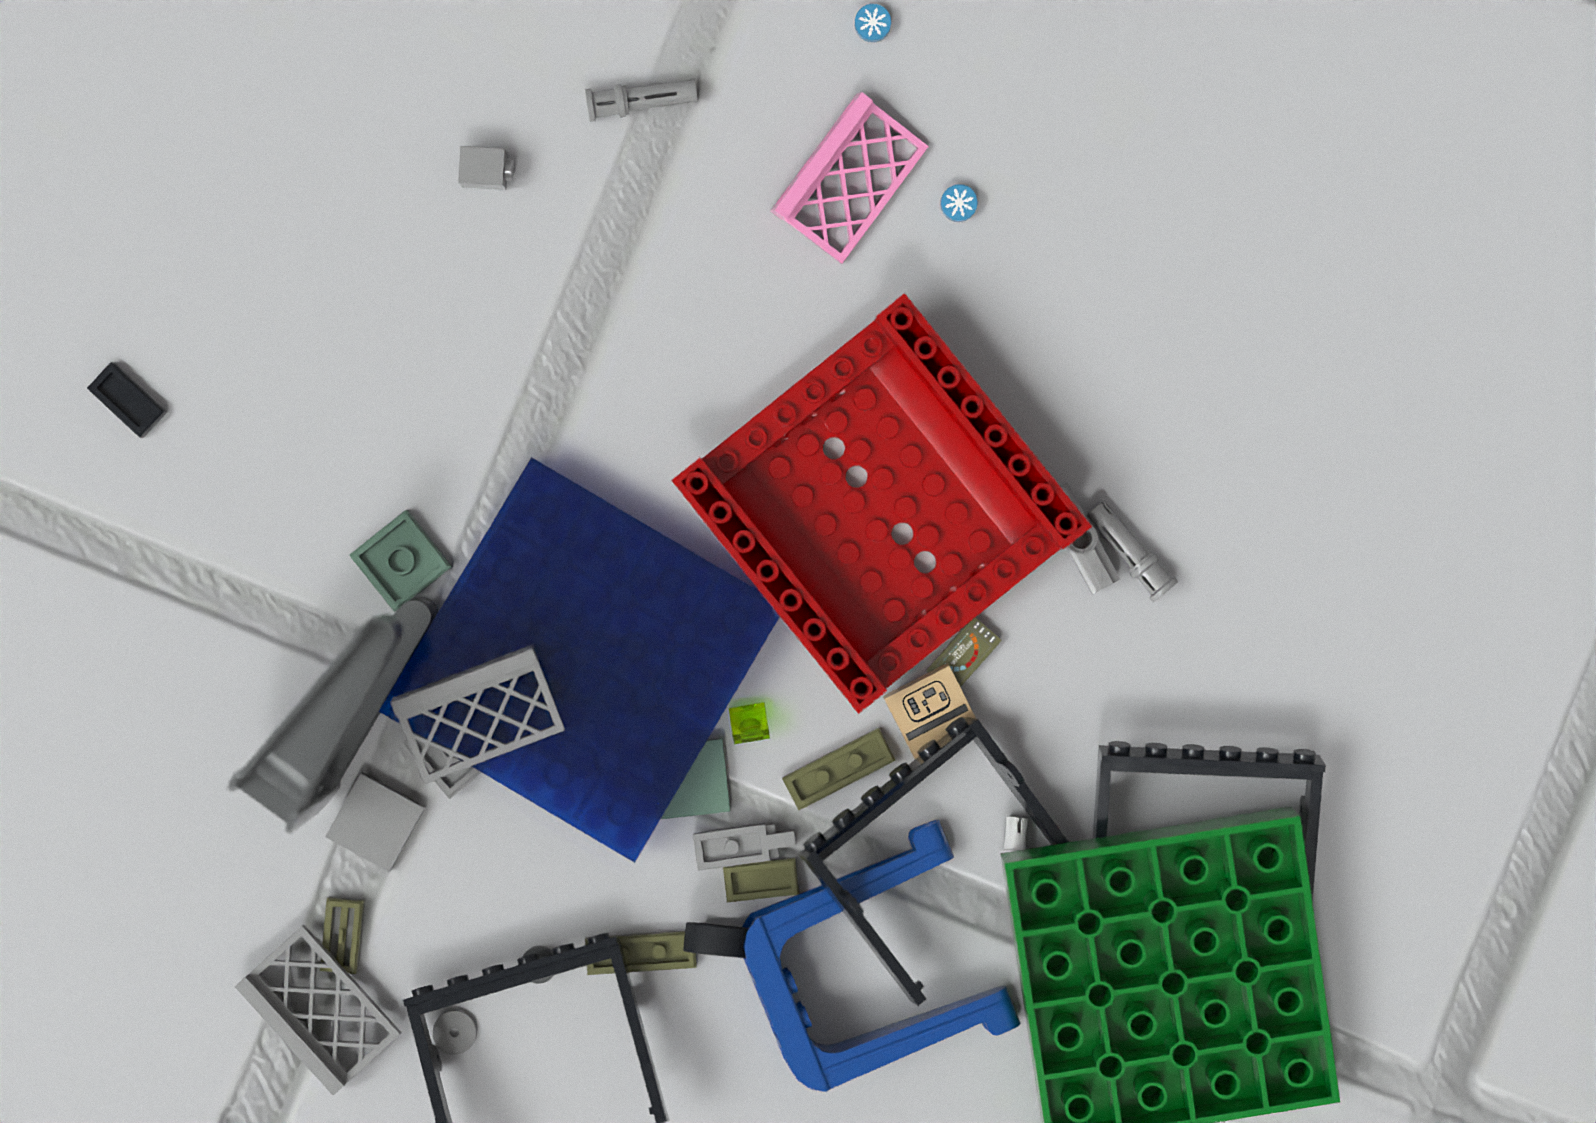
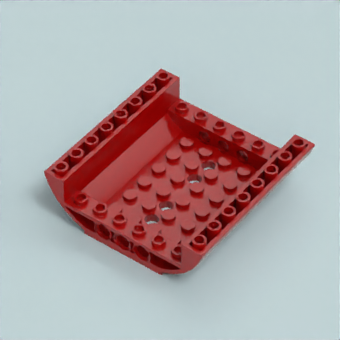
[671,293,1092,714]

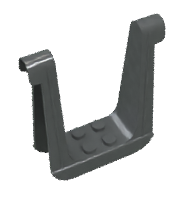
[227,597,438,834]

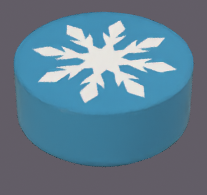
[855,4,891,43]
[940,184,978,222]

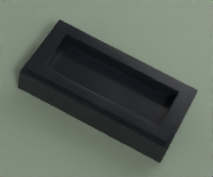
[87,362,167,438]

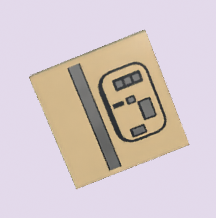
[883,663,976,759]

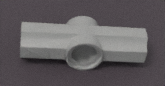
[1060,482,1120,594]

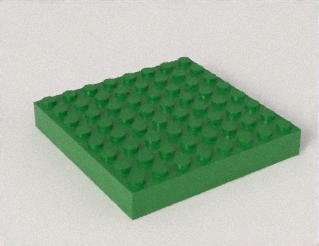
[1000,806,1340,1123]

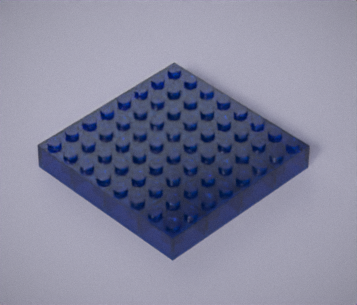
[379,457,780,863]

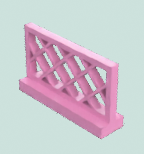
[770,92,929,264]

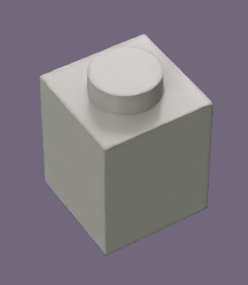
[458,146,514,190]

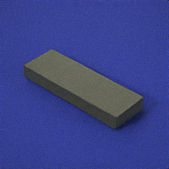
[782,727,896,811]
[585,931,697,975]

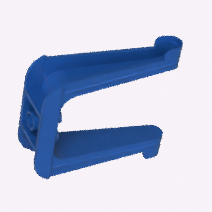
[742,819,1021,1092]

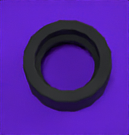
[683,922,749,958]

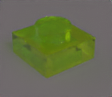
[729,702,770,745]

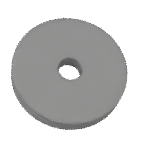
[433,1010,477,1055]

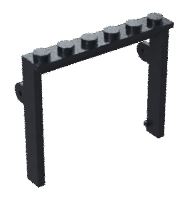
[798,717,1069,1006]
[1093,741,1326,901]
[403,933,670,1123]

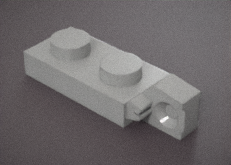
[693,823,797,871]

